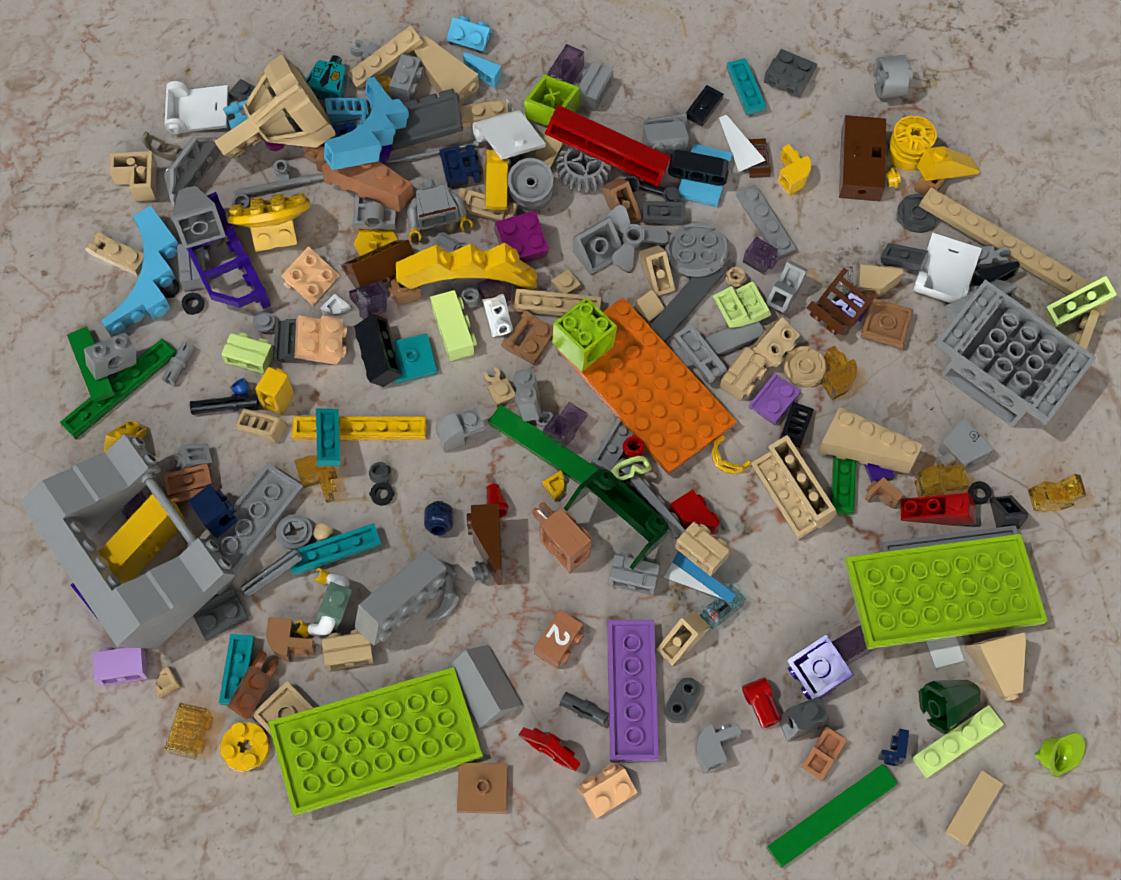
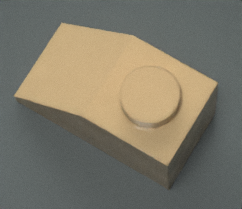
[639,245,675,296]
[656,611,711,666]

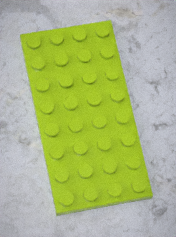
[844,534,1048,649]
[268,667,483,817]

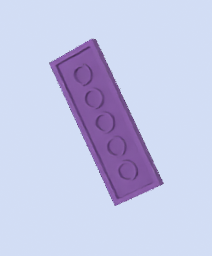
[607,620,659,762]

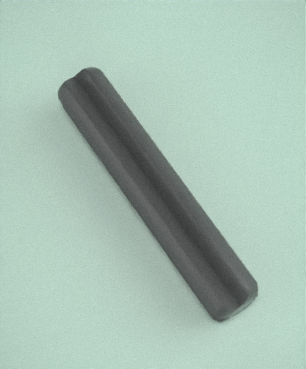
[241,549,302,597]

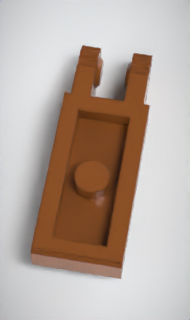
[227,651,279,720]

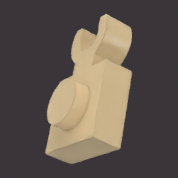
[484,367,515,408]

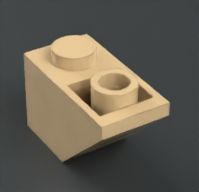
[856,264,903,299]

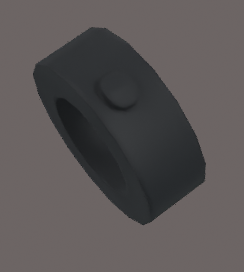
[159,279,180,298]
[181,292,204,315]
[967,481,992,505]
[369,483,394,506]

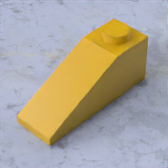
[917,146,980,181]
[484,150,508,210]

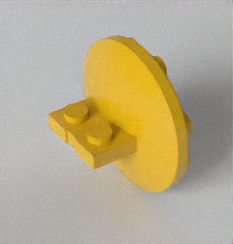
[226,193,311,252]

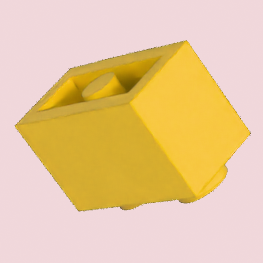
[255,367,294,416]

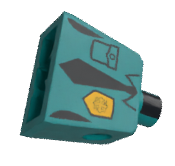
[305,55,347,100]

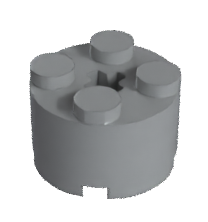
[873,55,913,98]

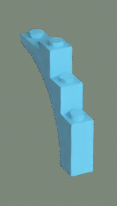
[324,77,409,170]
[101,205,178,337]

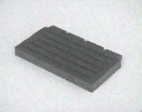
[391,88,463,151]

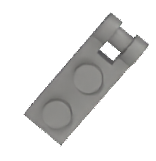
[673,324,727,384]

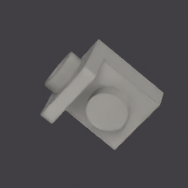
[175,443,212,470]

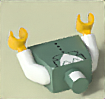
[293,568,352,638]

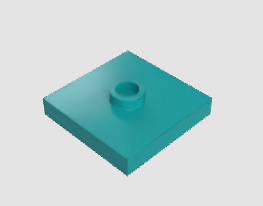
[393,333,437,384]

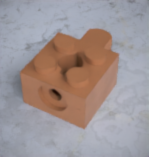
[532,502,591,573]

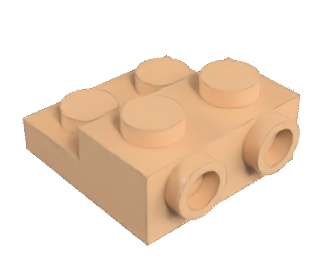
[294,315,347,365]

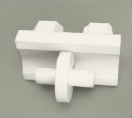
[482,294,513,337]

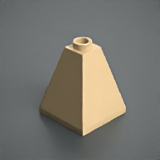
[965,632,1026,701]

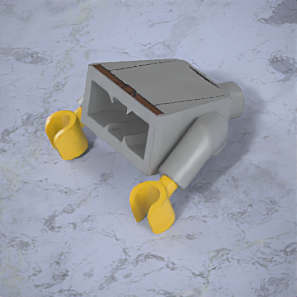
[407,179,473,242]

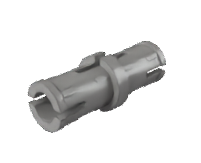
[162,342,195,386]

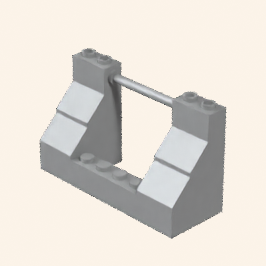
[20,434,235,649]

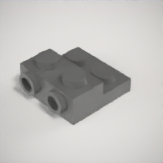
[764,49,817,98]

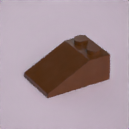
[467,504,502,585]

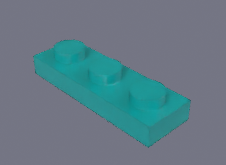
[726,58,766,115]
[316,408,340,466]
[219,634,255,706]

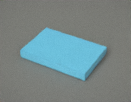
[679,143,733,207]

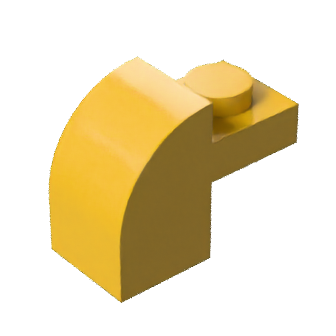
[778,144,811,196]

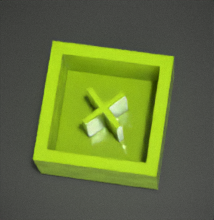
[524,74,581,126]

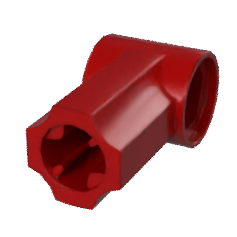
[742,677,781,729]

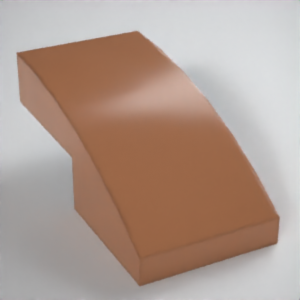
[801,727,847,781]

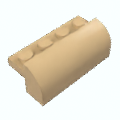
[751,435,837,539]

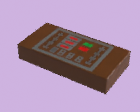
[748,138,771,178]

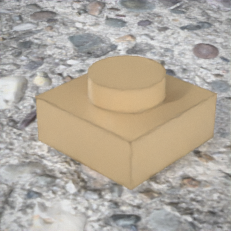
[551,270,581,294]

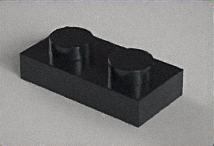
[686,85,724,127]

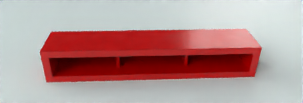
[545,105,671,186]

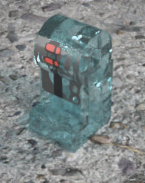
[700,584,746,629]

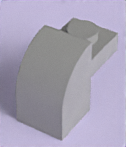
[766,260,808,313]
[436,407,485,453]
[695,724,742,774]

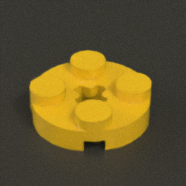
[220,722,270,772]

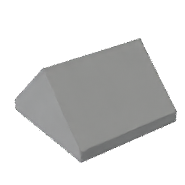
[573,217,622,274]

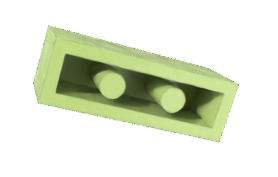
[1043,276,1117,328]
[430,290,477,361]

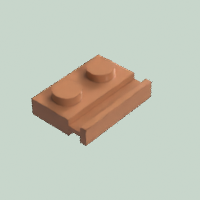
[163,463,213,506]

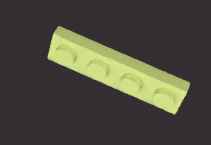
[912,705,1004,778]

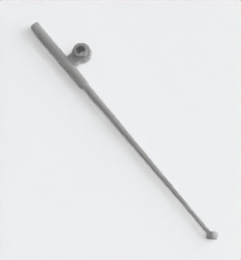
[235,139,481,196]

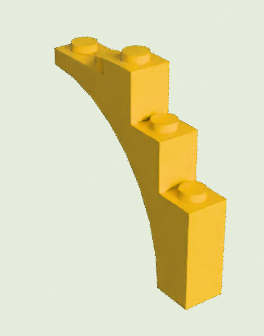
[396,243,537,290]

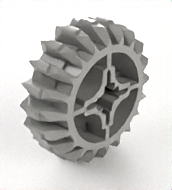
[556,145,612,193]

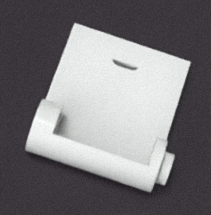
[164,81,229,135]
[473,110,546,160]
[913,233,982,303]

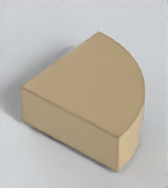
[155,665,180,699]

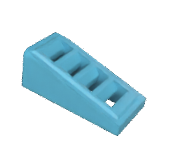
[463,52,502,89]
[325,98,369,123]

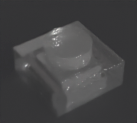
[838,266,854,296]

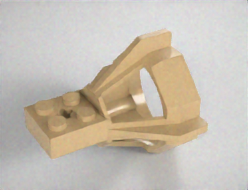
[214,54,336,158]

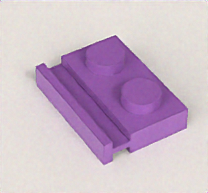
[749,373,801,425]

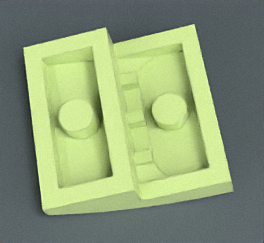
[713,281,771,328]

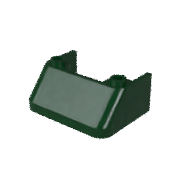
[564,469,668,570]

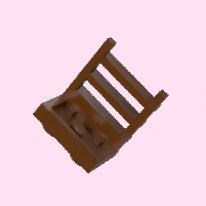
[806,268,878,335]

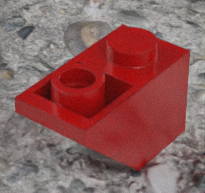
[669,489,720,535]

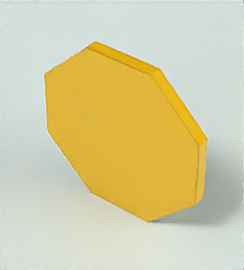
[354,229,398,256]

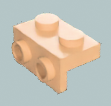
[577,763,637,819]

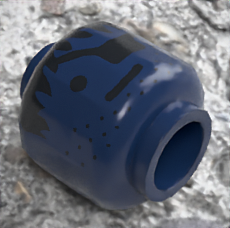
[424,501,454,536]

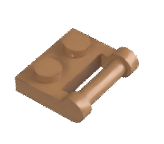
[501,311,553,365]

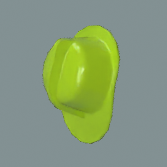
[1034,732,1085,777]

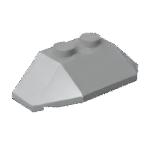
[164,137,221,208]

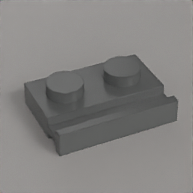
[273,319,306,362]
[193,588,248,641]

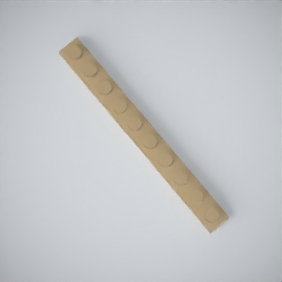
[919,187,1114,315]

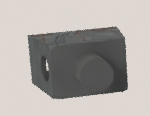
[779,697,829,742]

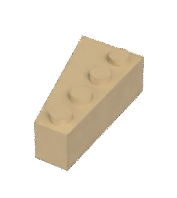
[817,407,922,474]

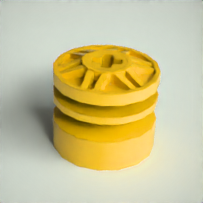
[887,116,937,171]

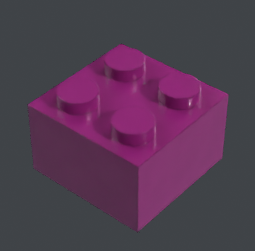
[494,210,549,263]

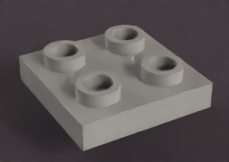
[353,193,397,229]

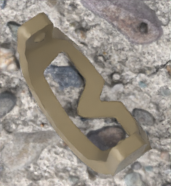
[142,131,182,160]

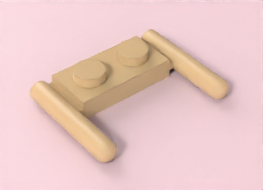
[446,188,519,245]

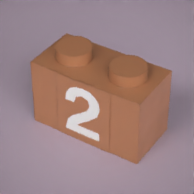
[534,610,584,669]

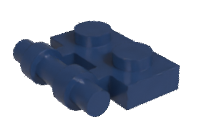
[439,144,482,188]

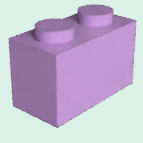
[93,647,148,687]

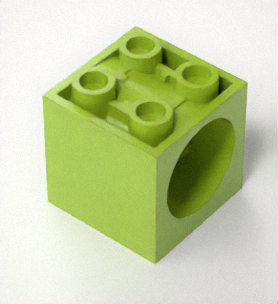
[552,297,617,372]

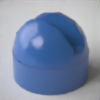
[230,378,250,396]

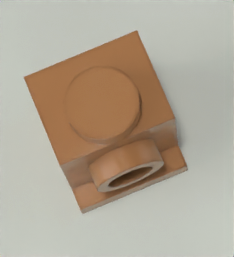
[387,279,422,306]

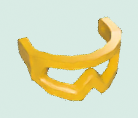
[712,435,752,474]

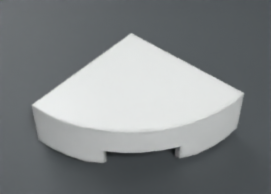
[320,294,351,316]

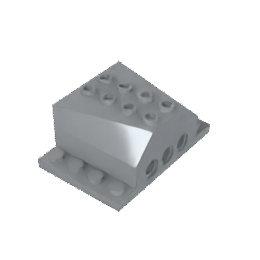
[934,279,1096,427]

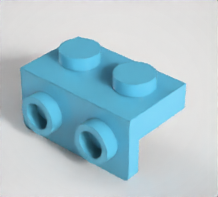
[446,16,493,52]

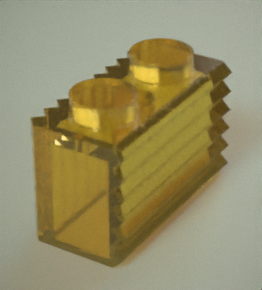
[165,702,213,760]

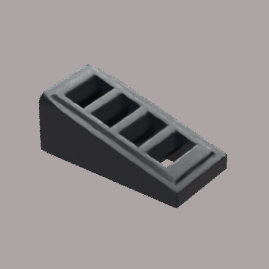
[972,261,1020,289]
[779,402,814,448]

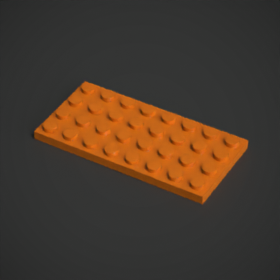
[556,297,737,475]

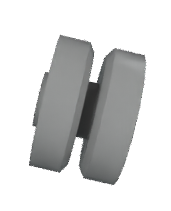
[508,158,554,211]

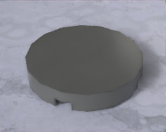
[896,194,938,233]

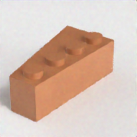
[322,161,414,212]

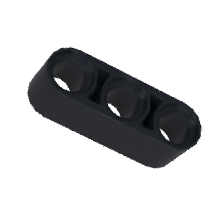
[668,150,730,186]

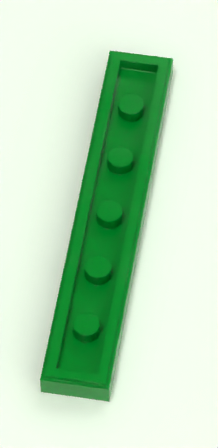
[60,339,176,440]
[488,405,599,495]
[766,764,898,868]

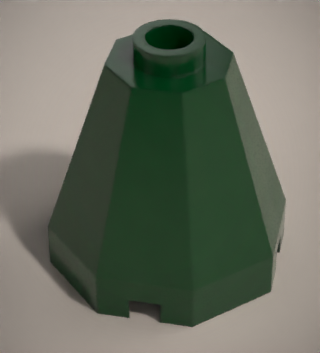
[918,680,981,733]

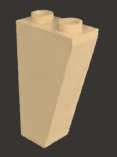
[412,35,479,106]

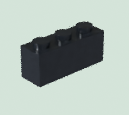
[354,314,403,387]

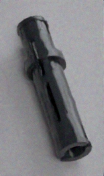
[190,393,259,415]

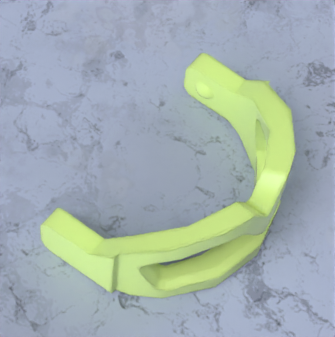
[611,456,652,481]

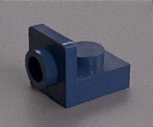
[878,729,909,766]

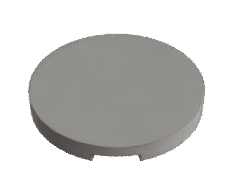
[665,223,729,277]

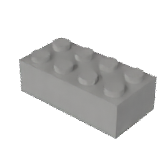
[355,550,447,646]

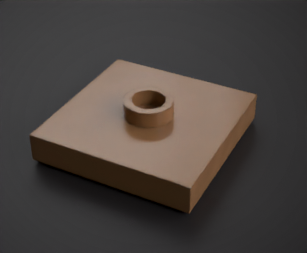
[860,298,914,349]
[457,763,508,814]

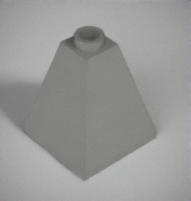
[172,186,226,249]

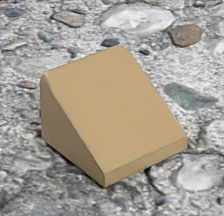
[635,289,665,323]

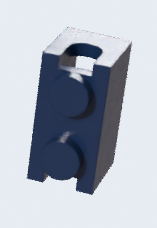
[188,484,238,538]

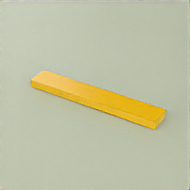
[292,416,427,440]

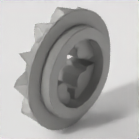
[276,514,313,550]

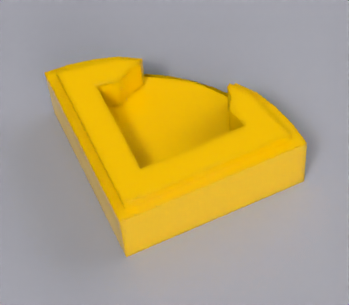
[542,470,565,502]

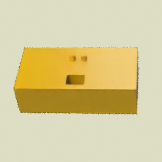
[98,494,186,585]

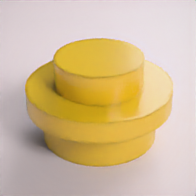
[886,167,901,188]

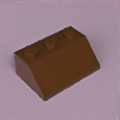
[341,240,414,291]

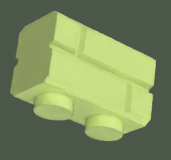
[222,333,274,374]

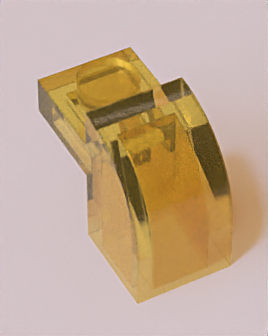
[821,345,857,400]
[294,455,338,503]
[914,464,969,497]
[1028,474,1087,512]

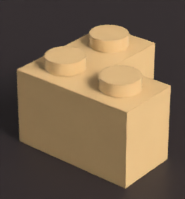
[109,151,157,201]

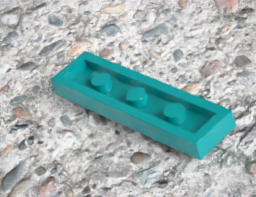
[286,523,382,576]

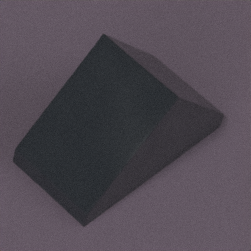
[990,495,1028,529]

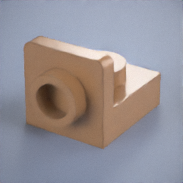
[865,477,904,509]

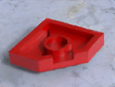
[518,727,581,771]

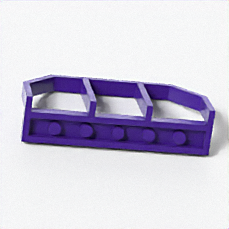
[187,192,271,309]

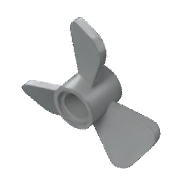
[605,205,669,272]

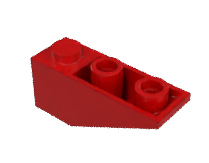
[901,493,975,526]

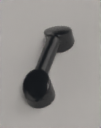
[624,175,680,202]

